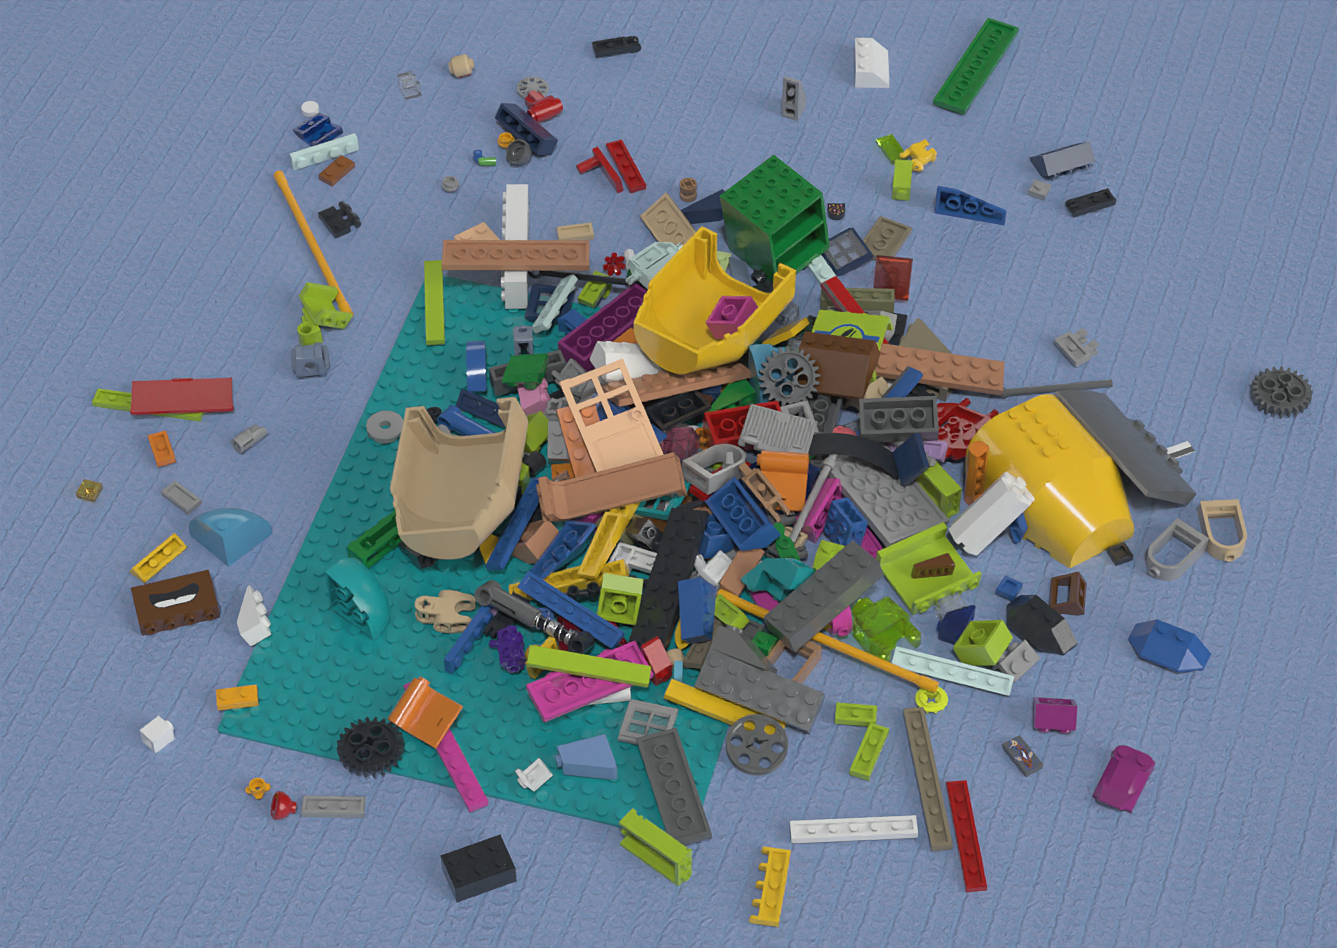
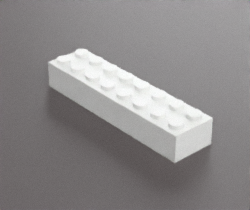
[501,184,529,309]

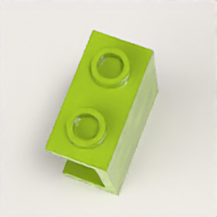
[298,282,353,329]

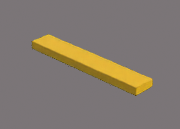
[664,679,786,735]

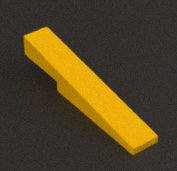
[577,502,640,579]
[509,559,629,600]

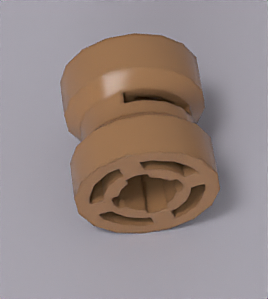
[679,178,697,202]

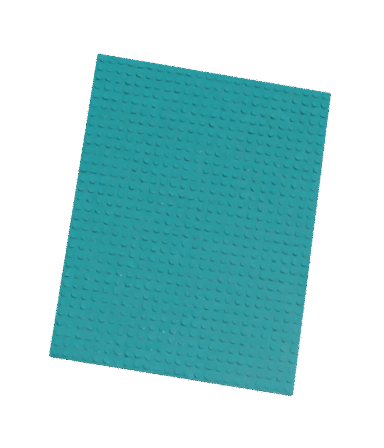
[218,276,809,832]

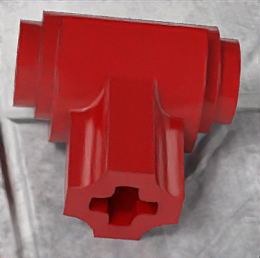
[525,90,563,123]

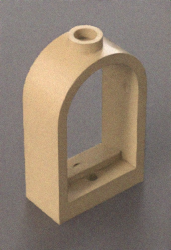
[1198,499,1247,562]

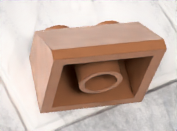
[511,520,559,564]

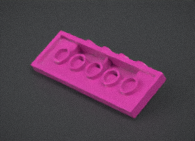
[526,641,654,722]

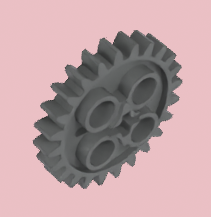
[758,346,820,407]
[1250,366,1313,418]

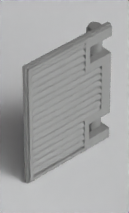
[738,404,818,453]

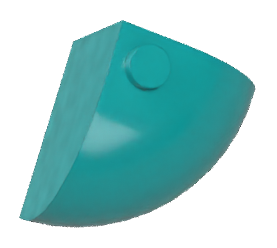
[325,558,390,640]

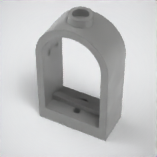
[682,444,746,495]
[1146,518,1209,581]

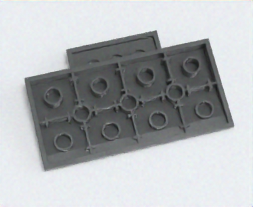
[1054,390,1196,505]

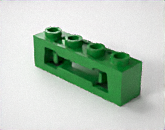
[347,509,402,568]

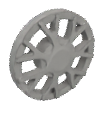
[517,76,549,99]

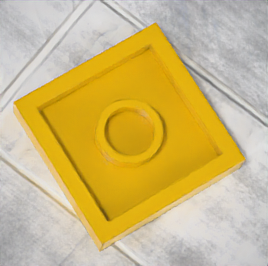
[762,317,810,346]

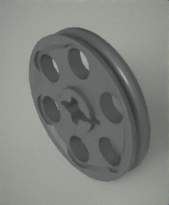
[726,714,788,776]

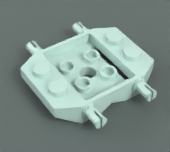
[626,242,683,289]

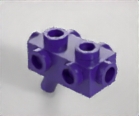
[489,625,526,673]

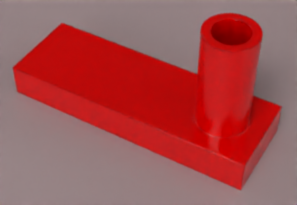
[576,146,624,193]

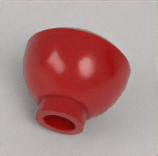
[270,791,296,820]

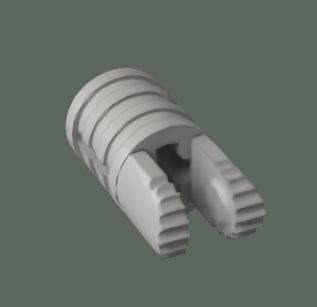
[231,424,267,454]

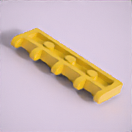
[749,847,791,927]

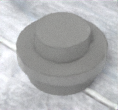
[442,176,459,192]

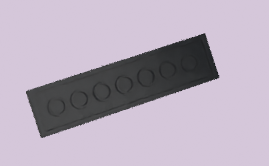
[628,508,710,652]

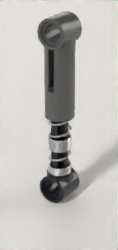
[474,580,595,654]

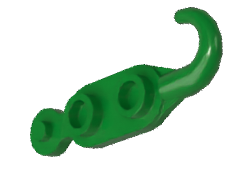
[773,523,816,572]

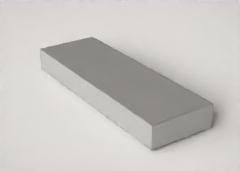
[301,795,366,818]

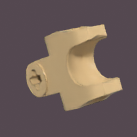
[415,590,476,634]

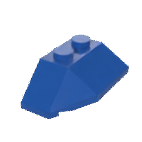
[1128,619,1211,673]

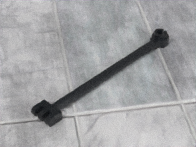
[527,270,648,291]

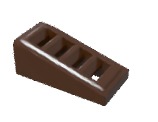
[911,553,955,579]

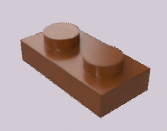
[318,155,355,187]

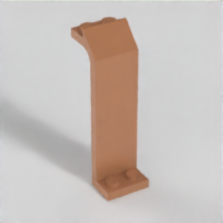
[536,452,687,522]

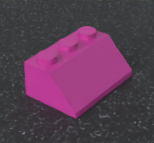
[793,478,844,544]

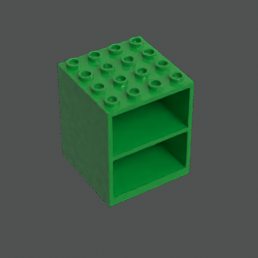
[720,154,830,282]

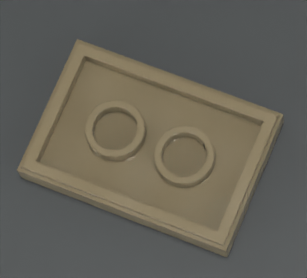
[856,216,912,266]

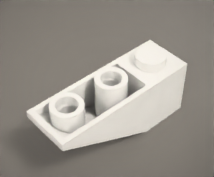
[237,585,271,646]

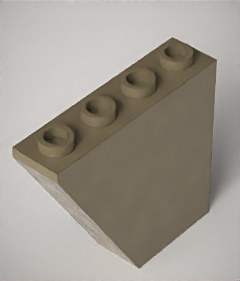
[891,318,954,402]

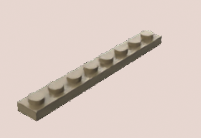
[903,707,953,851]

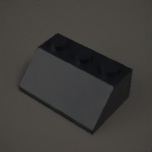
[644,390,712,432]

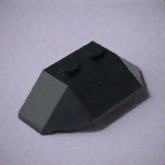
[1006,595,1078,656]

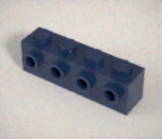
[495,103,558,156]

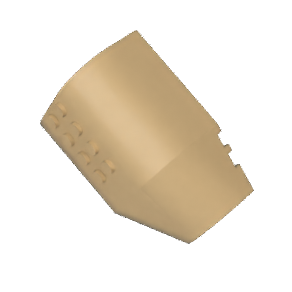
[390,397,528,559]

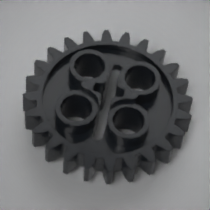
[337,717,404,777]

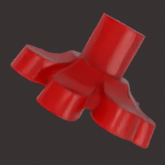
[603,252,626,276]

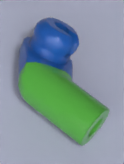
[472,150,496,166]

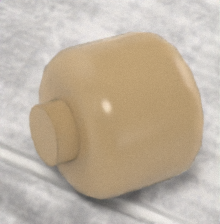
[666,649,685,670]

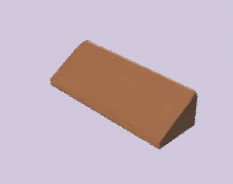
[719,548,765,597]

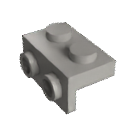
[552,358,588,397]
[991,640,1040,683]

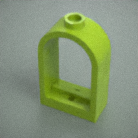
[915,461,962,519]

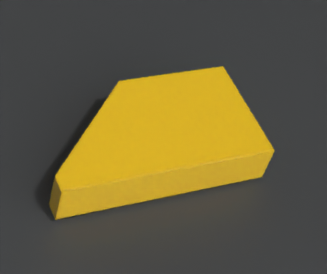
[479,534,500,569]

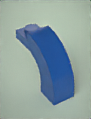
[466,341,487,392]

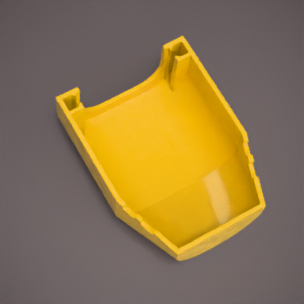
[634,226,796,374]
[964,394,1134,568]

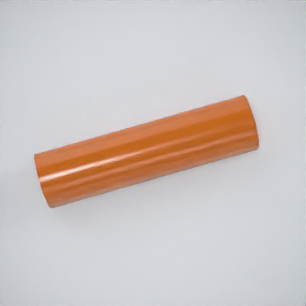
[963,441,989,506]

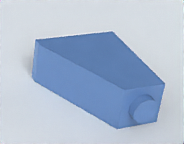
[555,734,617,780]

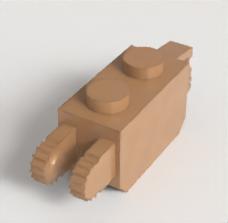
[738,462,791,523]

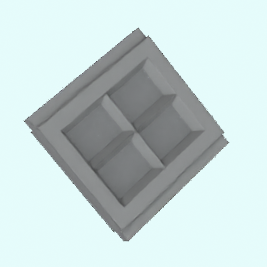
[618,699,678,745]

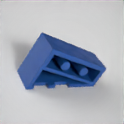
[678,577,717,644]

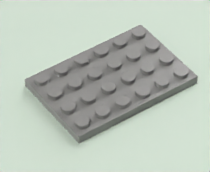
[821,442,949,547]

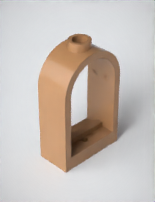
[764,640,822,684]

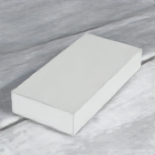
[699,550,732,586]

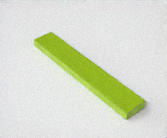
[424,260,445,345]
[92,388,204,422]
[527,645,651,687]

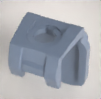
[291,342,329,377]

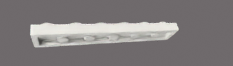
[790,815,918,843]

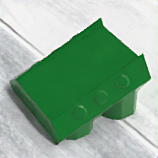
[502,353,548,390]

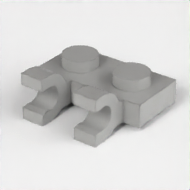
[1054,328,1099,367]

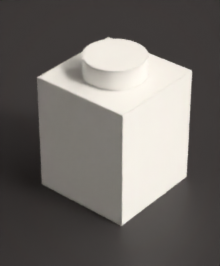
[140,716,175,754]

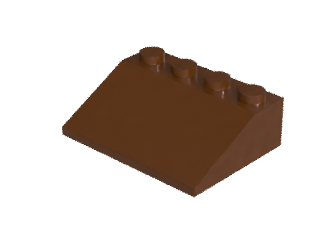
[794,331,880,399]

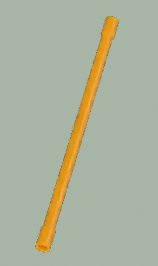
[273,170,354,317]
[716,589,939,693]

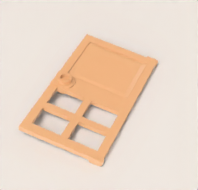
[559,359,664,472]

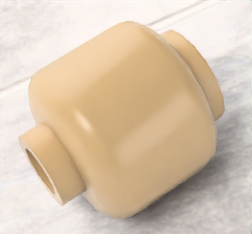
[448,54,475,78]

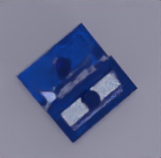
[293,113,344,147]

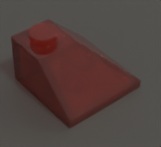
[874,255,913,301]

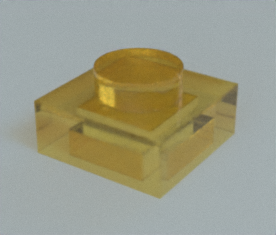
[76,479,103,502]

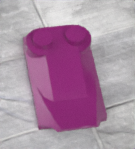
[1092,745,1156,813]

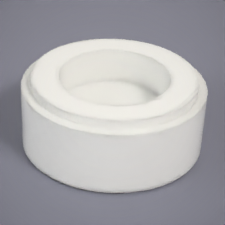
[301,101,319,117]

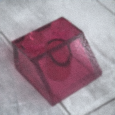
[661,427,700,468]

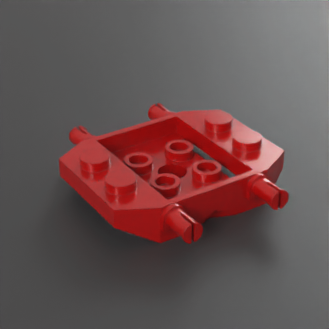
[935,398,999,460]

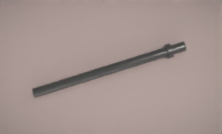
[990,379,1113,399]

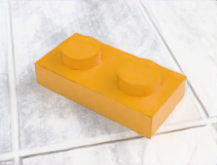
[216,685,259,711]

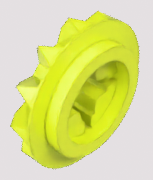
[915,687,948,714]

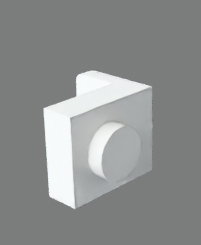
[515,758,553,791]

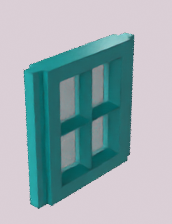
[635,480,691,520]

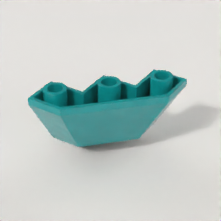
[741,558,815,602]

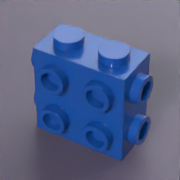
[823,497,868,546]

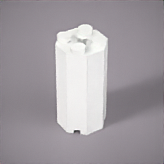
[949,472,1035,556]

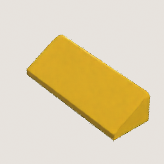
[129,533,187,583]

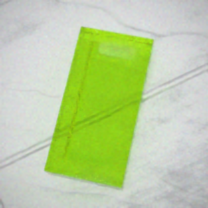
[876,134,908,165]

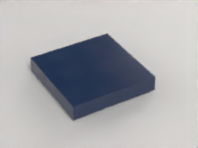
[892,433,929,486]

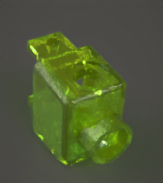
[851,596,921,662]

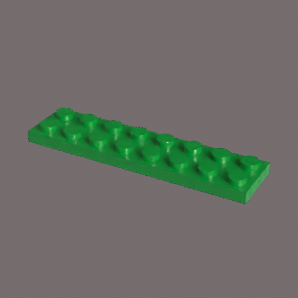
[933,18,1019,115]

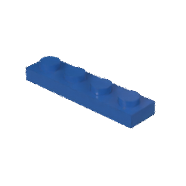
[444,605,493,674]

